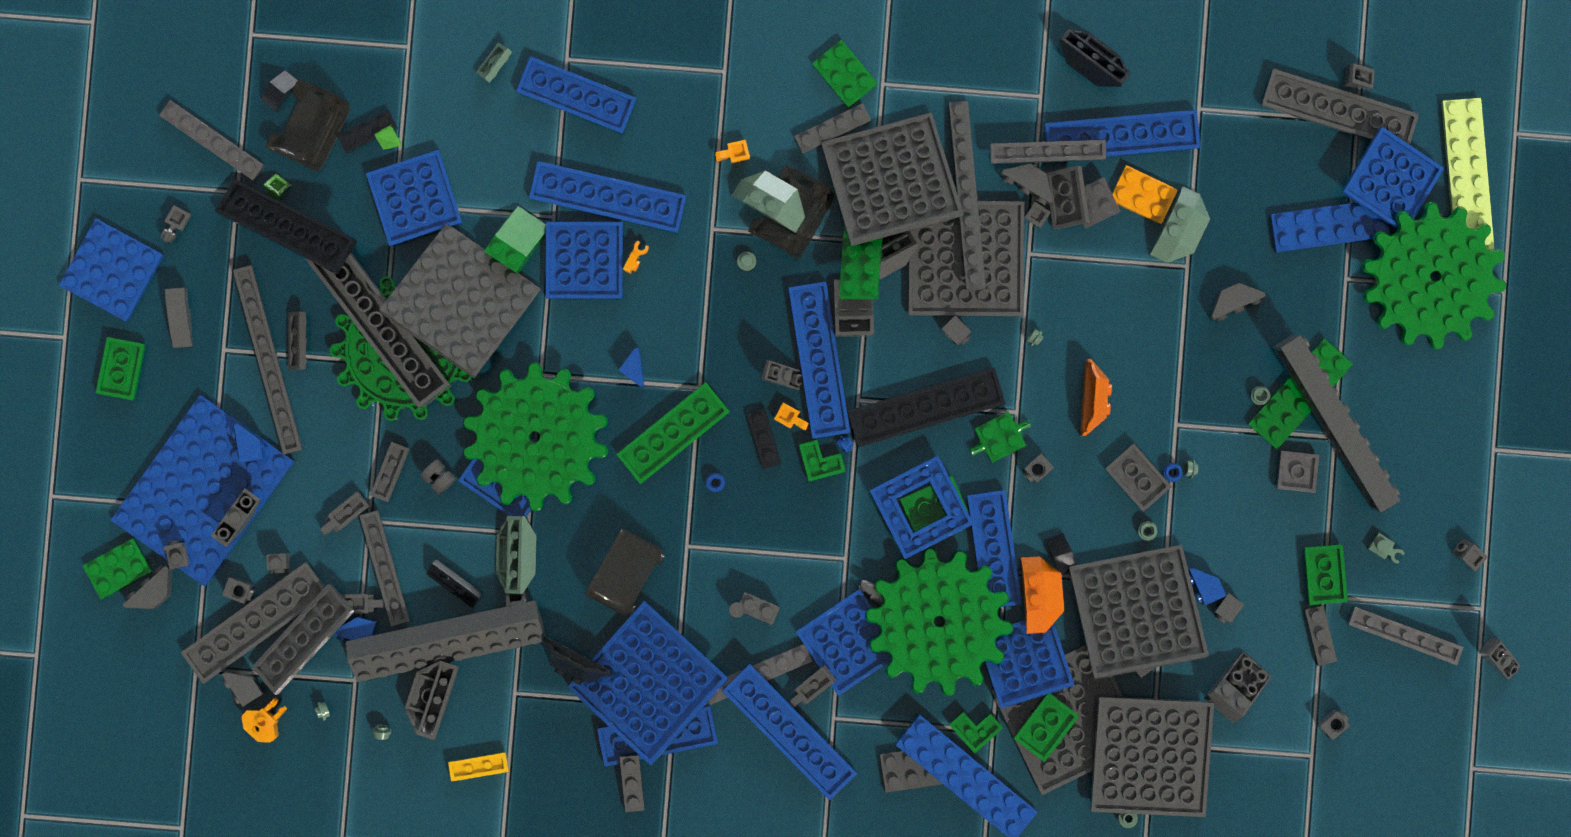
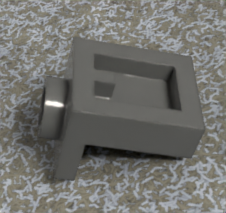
[1452,539,1487,572]
[163,540,190,570]

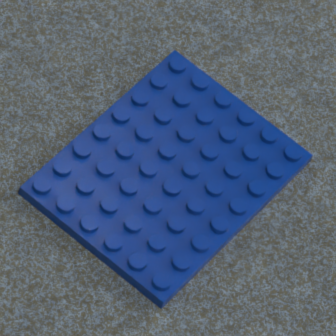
[111,395,295,587]

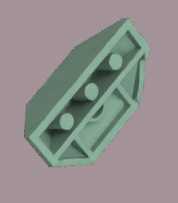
[731,171,805,233]
[1150,186,1210,263]
[496,516,536,594]

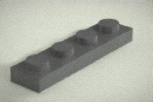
[794,103,871,154]

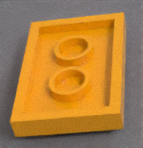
[1112,165,1178,225]

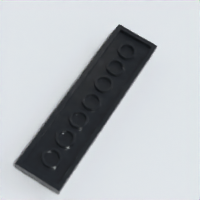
[215,179,357,274]
[847,367,1005,448]

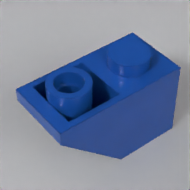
[232,424,266,463]
[1188,568,1226,605]
[333,617,379,642]

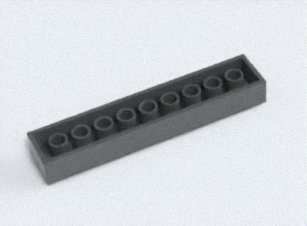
[305,253,452,409]
[1273,335,1401,513]
[346,600,545,682]

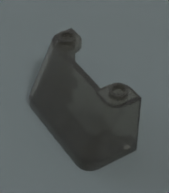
[265,79,350,172]
[748,165,834,259]
[585,527,666,617]

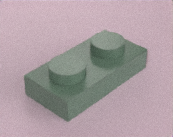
[476,43,512,83]

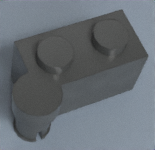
[729,592,780,625]

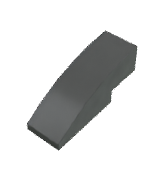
[165,288,193,348]

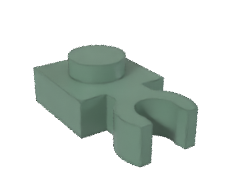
[1367,533,1405,564]

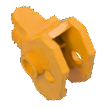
[242,698,287,743]

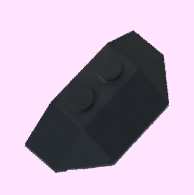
[1059,28,1130,87]
[543,636,615,685]

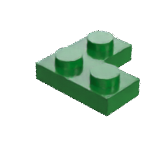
[799,440,846,482]
[949,712,1003,753]

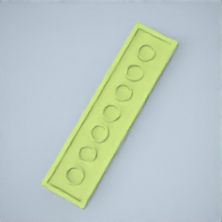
[1441,98,1495,250]

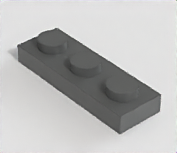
[288,311,307,370]
[370,442,410,502]
[1303,605,1337,666]
[620,753,645,812]

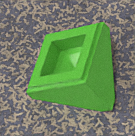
[374,125,402,150]
[263,174,291,201]

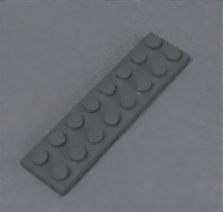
[1261,69,1419,145]
[181,562,325,684]

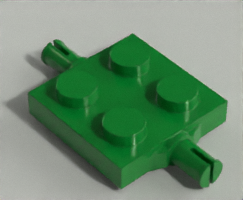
[970,412,1031,463]

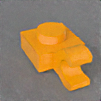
[715,140,750,163]
[623,241,649,274]
[774,403,809,431]

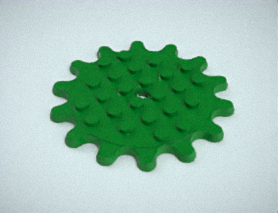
[1362,202,1506,350]
[329,276,472,421]
[463,362,608,511]
[865,548,1013,696]

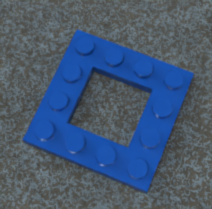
[869,456,974,559]

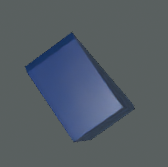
[619,348,645,387]

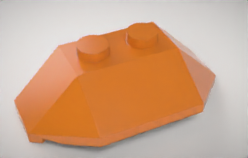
[1080,359,1112,436]
[1020,557,1064,634]

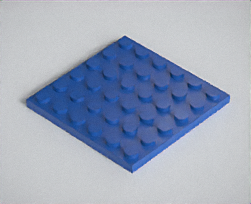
[567,601,729,765]

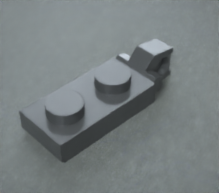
[320,491,370,535]
[341,594,385,614]
[788,665,837,708]

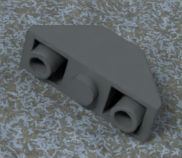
[1000,164,1053,205]
[1209,283,1266,322]
[760,360,803,390]
[211,488,261,547]
[123,565,172,609]
[1479,638,1521,680]

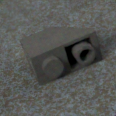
[222,671,266,707]

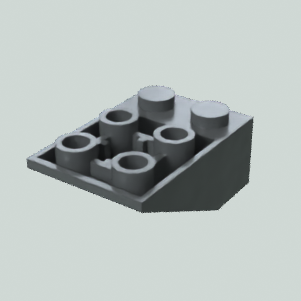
[834,280,874,337]
[1204,651,1272,723]

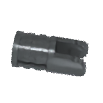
[857,580,883,606]

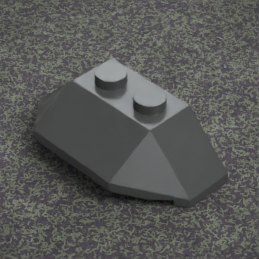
[880,231,918,279]
[405,660,459,740]

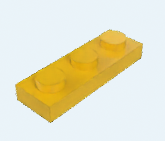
[448,752,509,782]

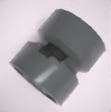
[420,459,457,495]

